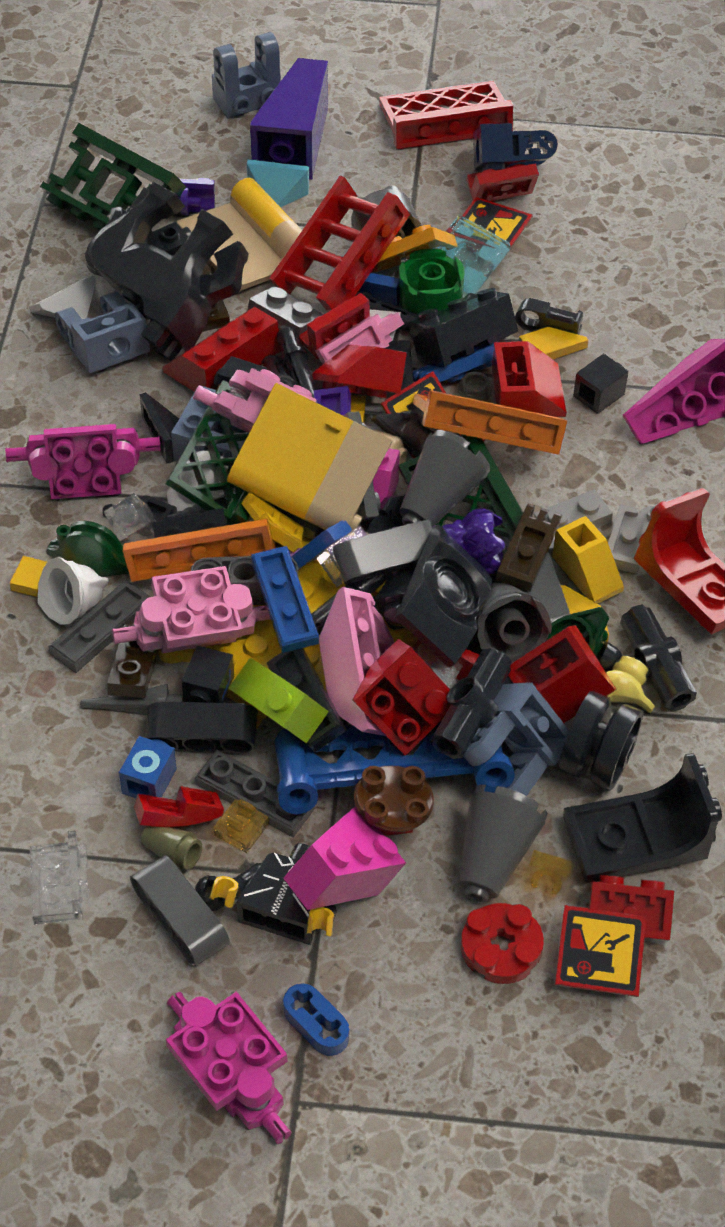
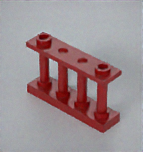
[269,176,410,312]

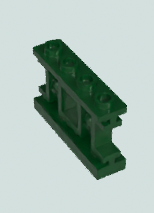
[40,123,186,232]

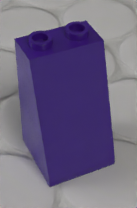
[250,58,328,180]

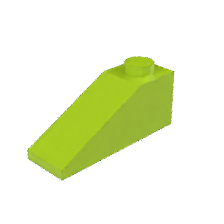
[228,658,329,743]

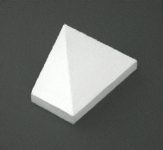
[29,275,96,319]

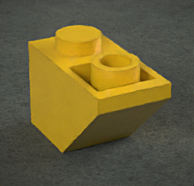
[552,516,624,604]

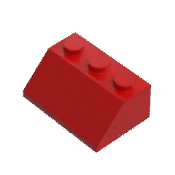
[162,307,281,392]

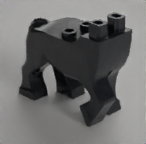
[85,182,249,361]

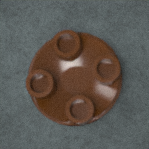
[354,766,434,832]

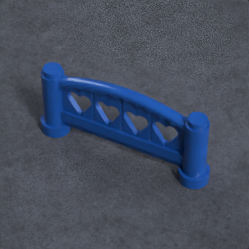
[274,720,515,814]

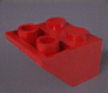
[492,341,567,417]
[312,345,407,398]
[508,625,617,723]
[352,639,450,756]

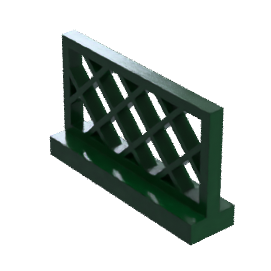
[165,380,250,525]
[398,434,523,558]

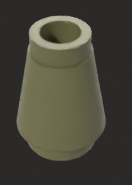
[141,826,202,870]

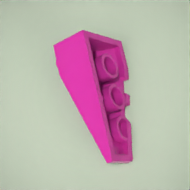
[622,339,725,444]

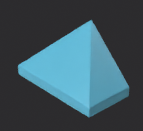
[247,159,309,207]

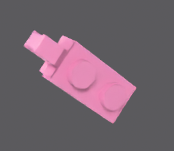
[315,312,404,364]

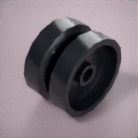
[559,691,643,791]

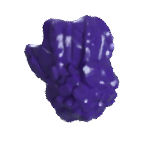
[442,509,505,574]

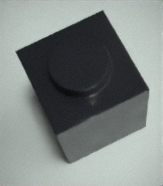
[573,353,629,414]
[181,646,234,703]

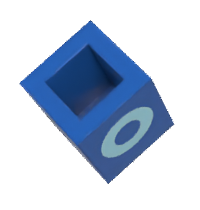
[119,736,177,798]

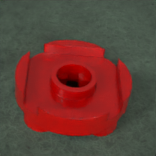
[461,903,544,984]

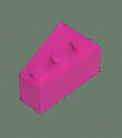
[283,806,406,910]

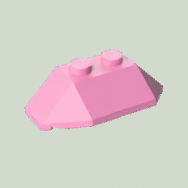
[319,587,394,736]

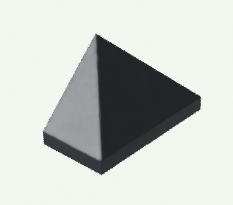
[139,392,179,464]

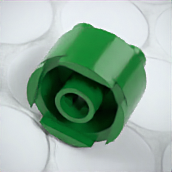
[398,248,465,314]

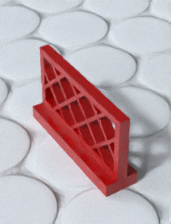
[379,81,514,149]

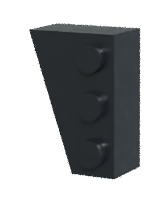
[408,288,519,366]

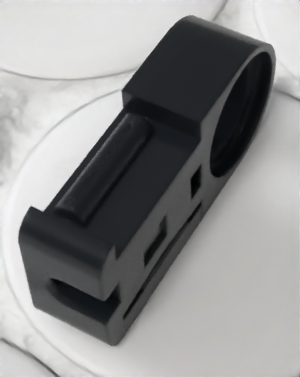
[515,298,583,335]

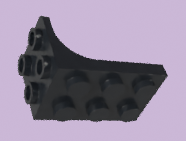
[563,753,722,883]

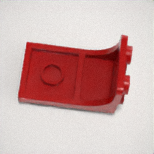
[633,488,725,635]

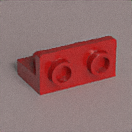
[466,163,539,201]
[299,293,370,359]
[589,875,675,941]

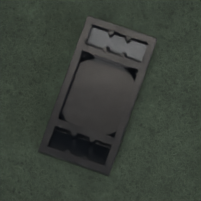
[395,524,492,668]

